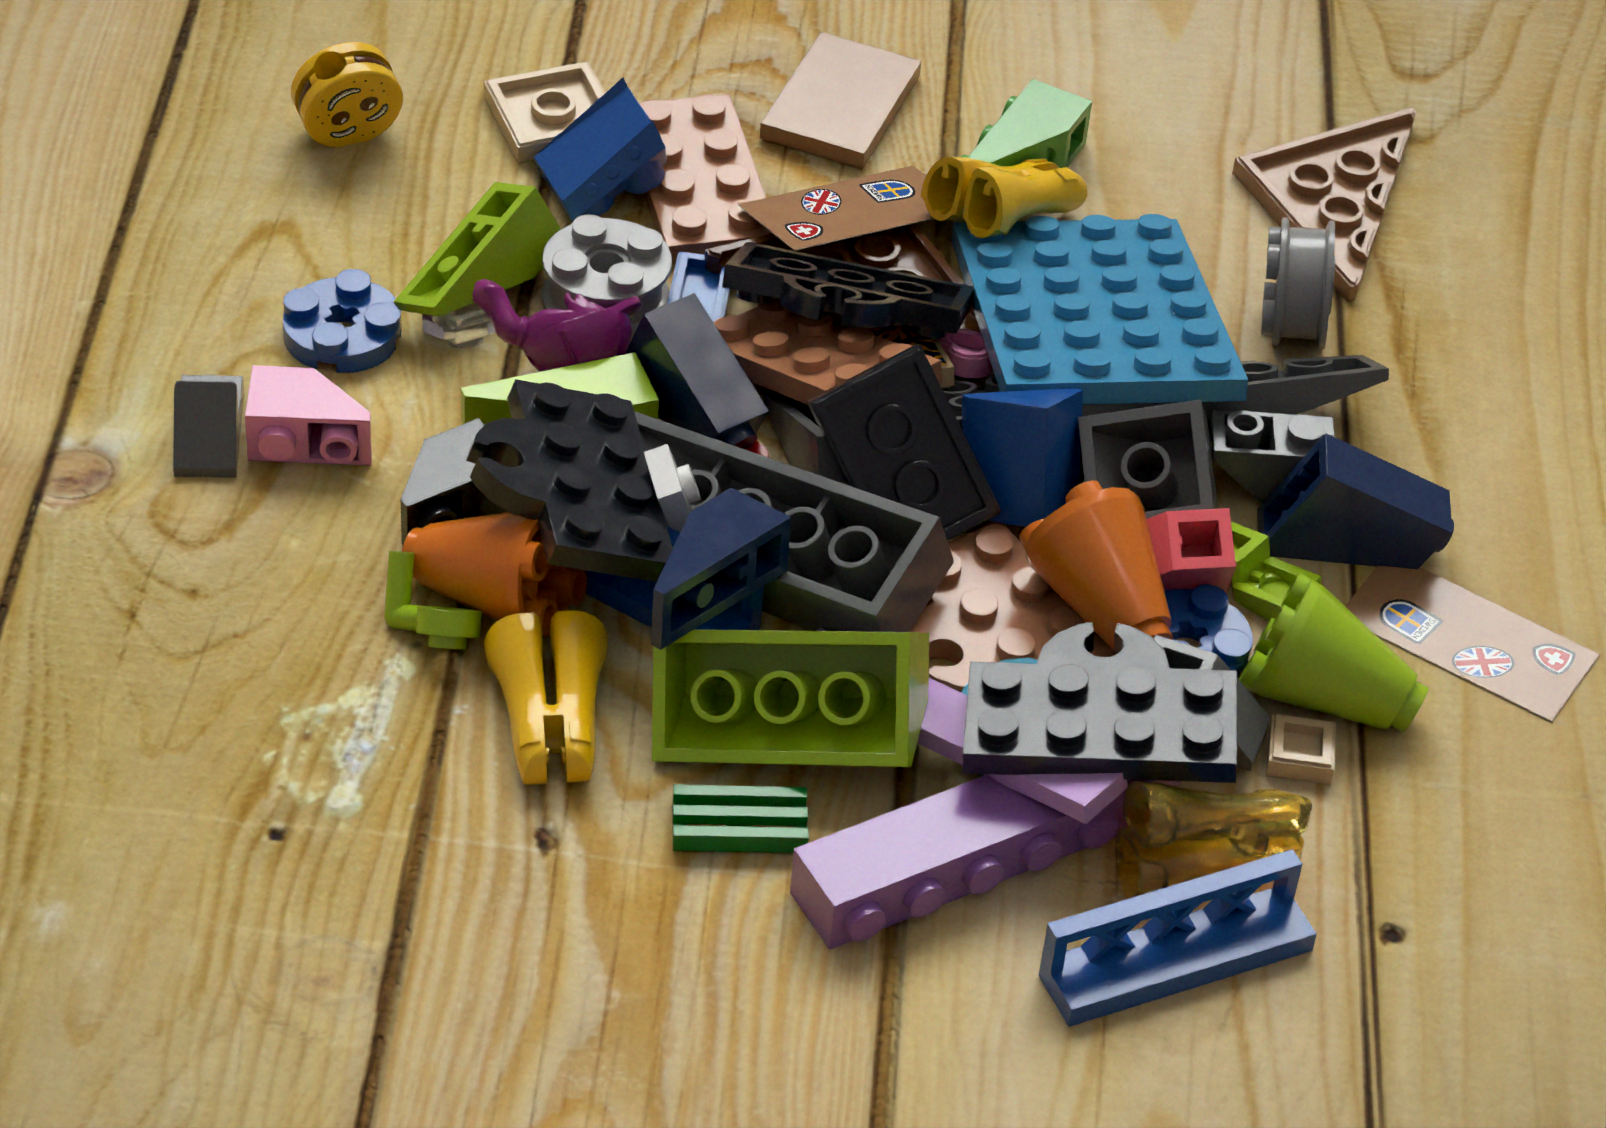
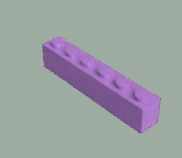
[790,775,1181,950]

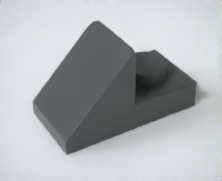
[173,375,244,478]

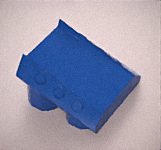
[532,77,667,223]

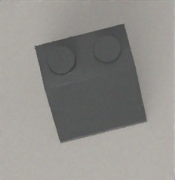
[1078,399,1218,519]

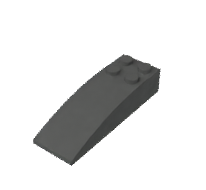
[634,411,954,632]

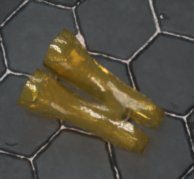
[1115,781,1312,899]

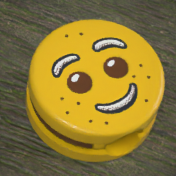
[291,42,403,147]

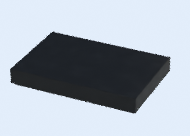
[806,344,1002,541]

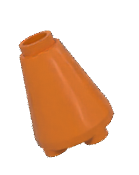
[1019,480,1173,650]
[402,512,587,637]

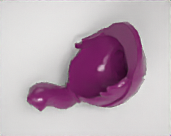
[472,279,643,372]

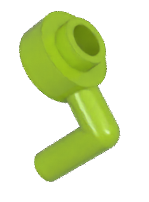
[384,551,482,649]

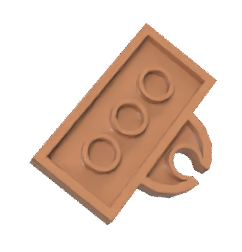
[910,522,1117,692]

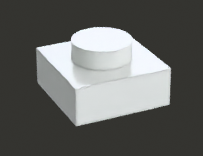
[644,444,701,532]

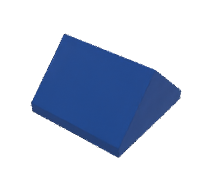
[962,388,1083,527]

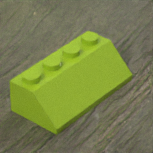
[652,629,929,767]

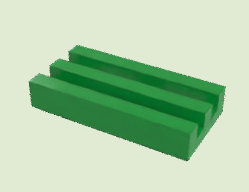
[672,784,809,853]

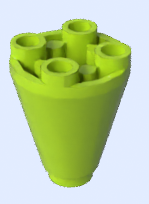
[1239,573,1429,732]

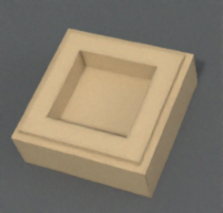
[1266,713,1336,785]

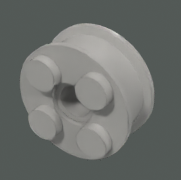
[542,214,672,338]
[1261,217,1335,349]

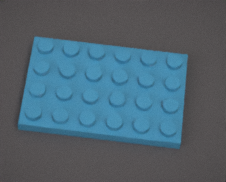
[952,214,1248,404]

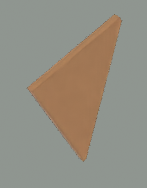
[1232,107,1416,302]

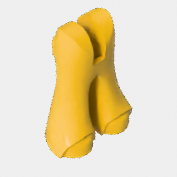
[921,157,1088,238]
[484,610,608,785]

